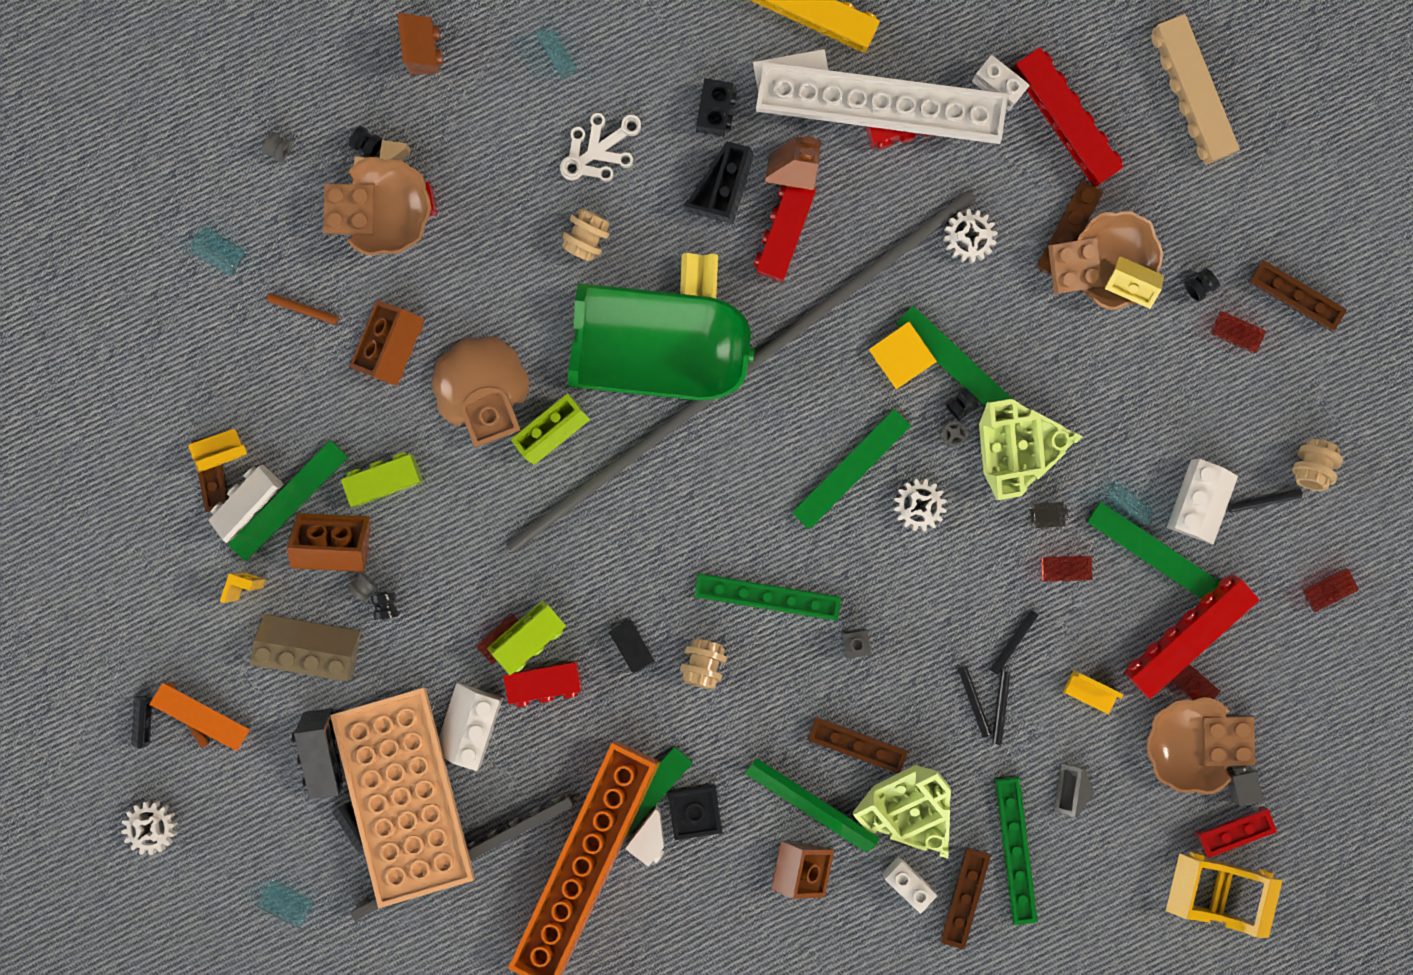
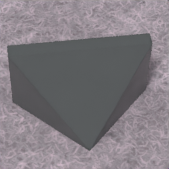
[1054,763,1094,817]

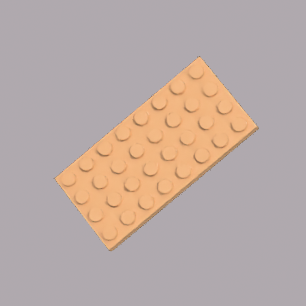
[330,688,475,908]

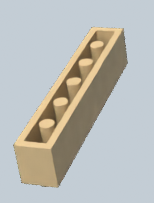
[1151,14,1240,166]

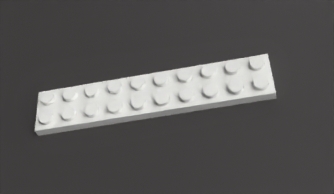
[756,62,1008,144]

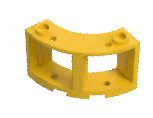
[1166,851,1283,938]

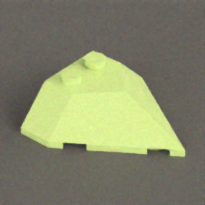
[979,399,1083,500]
[853,765,951,859]

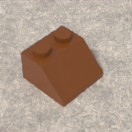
[397,13,444,76]
[765,136,821,190]
[771,841,834,899]

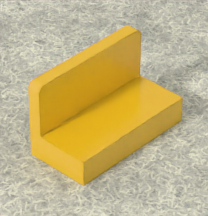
[188,429,247,473]
[220,572,266,603]
[1063,670,1124,714]

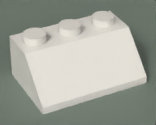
[1167,459,1238,545]
[208,464,284,543]
[439,683,503,771]

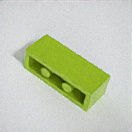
[511,393,591,465]
[341,452,424,507]
[487,600,566,675]

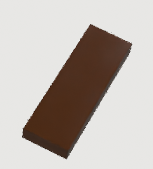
[192,438,229,512]

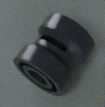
[349,125,383,157]
[1184,268,1220,302]
[945,387,979,421]
[370,592,398,620]

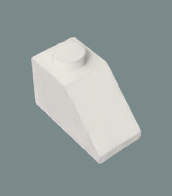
[625,806,665,867]

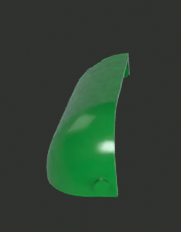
[568,283,755,400]

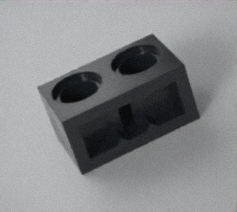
[696,78,737,137]

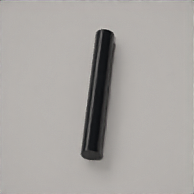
[1228,489,1303,513]
[990,610,1039,675]
[958,666,992,738]
[992,671,1011,745]

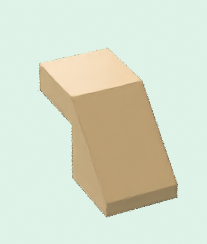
[354,140,411,165]

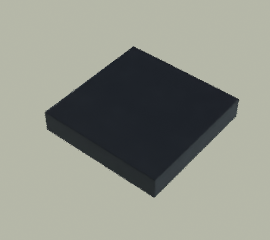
[667,784,723,841]

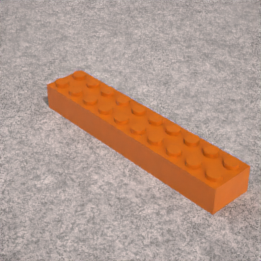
[508,741,660,975]

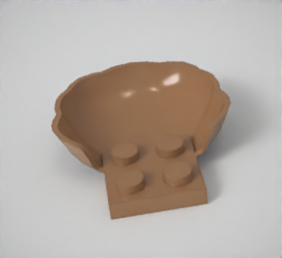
[323,157,431,256]
[1048,211,1163,310]
[431,336,529,448]
[1147,697,1255,795]

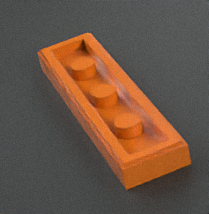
[149,683,251,751]

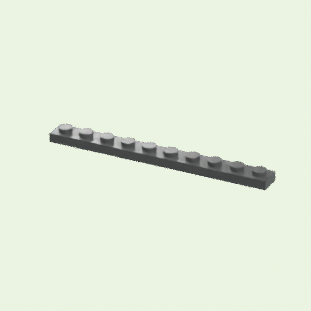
[350,793,575,921]

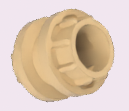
[561,208,610,261]
[1292,439,1343,491]
[680,639,727,689]

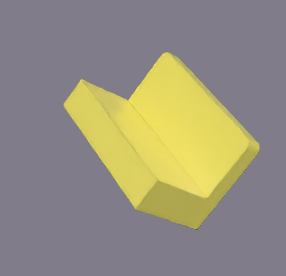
[680,253,718,298]
[1105,257,1164,309]

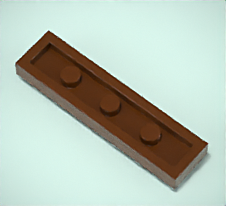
[1035,180,1103,276]
[1248,260,1347,332]
[807,717,908,774]
[940,847,991,950]

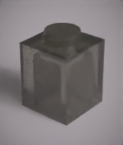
[1029,502,1068,528]

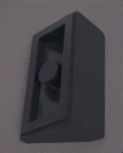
[609,619,655,674]
[131,696,153,749]
[333,802,364,852]

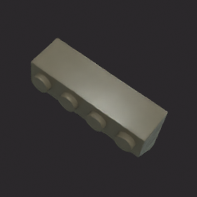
[250,614,361,681]

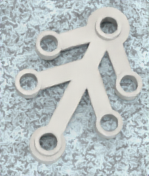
[560,113,641,183]

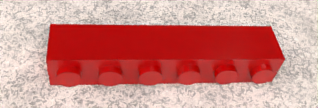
[1012,47,1124,187]
[1123,574,1260,699]

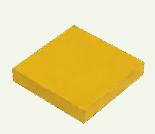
[869,322,937,389]

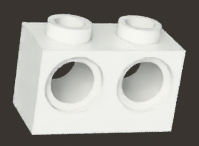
[972,55,1030,111]
[882,856,937,914]

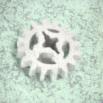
[943,209,998,264]
[893,479,947,532]
[121,800,178,855]

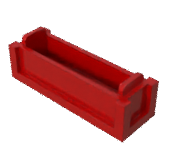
[1194,806,1277,858]

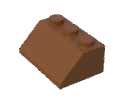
[349,300,425,386]
[287,513,370,572]

